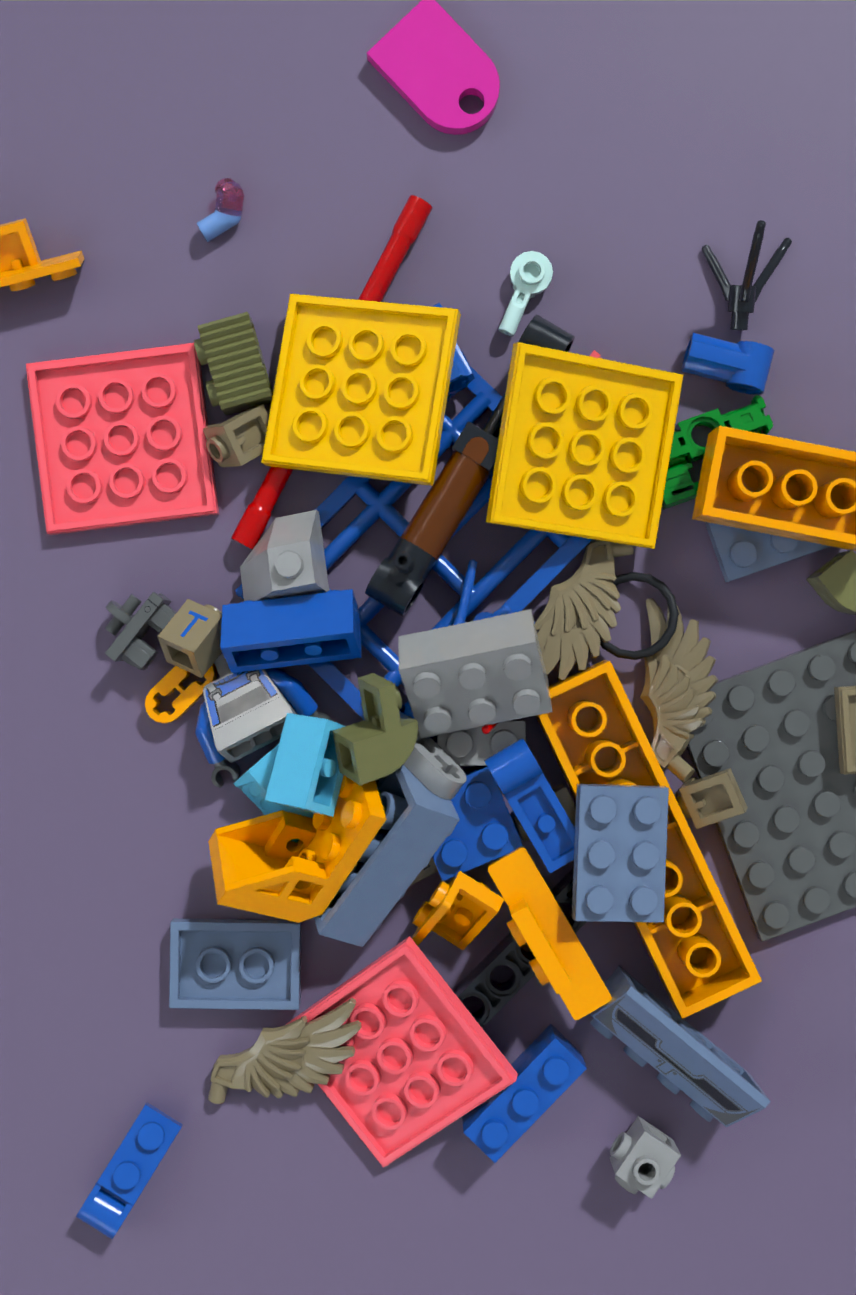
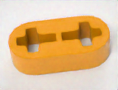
[145,663,217,723]

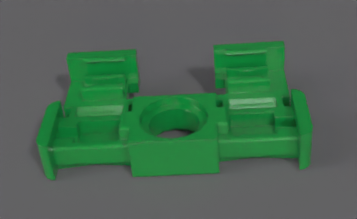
[662,395,773,510]

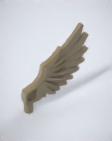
[535,540,634,681]
[640,598,718,783]
[208,998,362,1104]

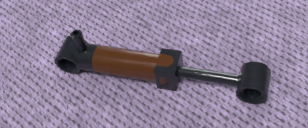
[365,315,575,617]

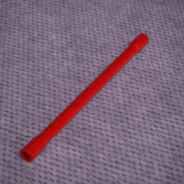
[231,195,432,550]

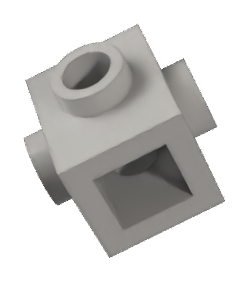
[610,1116,681,1199]

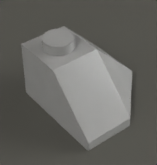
[240,510,329,601]

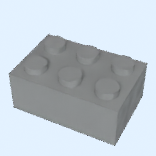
[398,609,553,738]

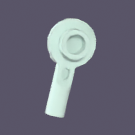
[498,251,553,336]

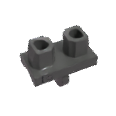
[105,592,176,670]

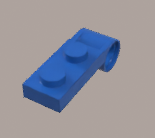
[484,738,575,873]
[76,1102,183,1239]

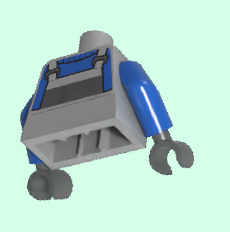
[195,654,332,788]

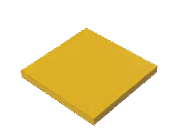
[261,294,461,486]
[486,342,683,549]

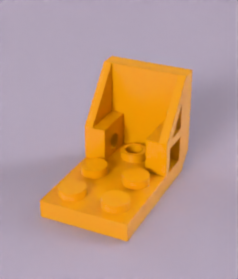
[208,775,386,923]

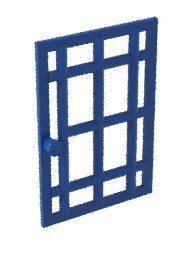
[235,362,593,720]

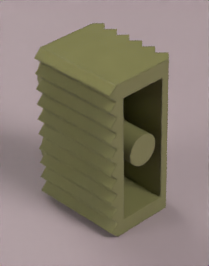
[194,312,273,416]

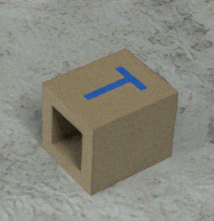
[157,599,222,678]

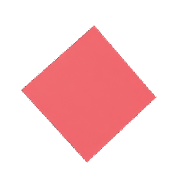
[26,343,219,535]
[285,936,518,1168]

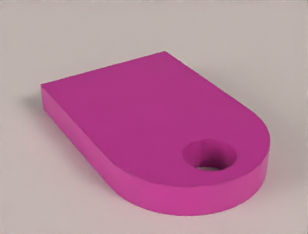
[366,0,500,135]

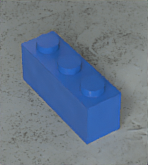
[220,589,361,673]
[462,1024,587,1163]

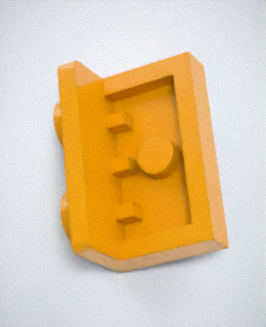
[412,871,504,950]

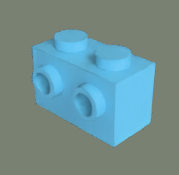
[265,713,345,817]

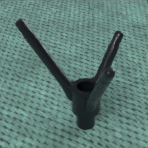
[702,220,792,330]

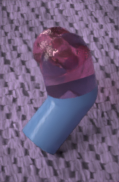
[196,178,244,242]

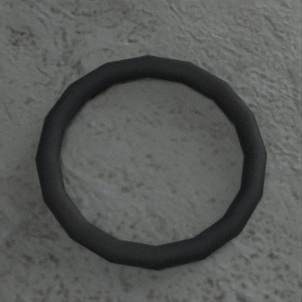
[600,572,679,660]

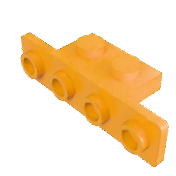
[0,218,84,291]
[487,846,612,1020]

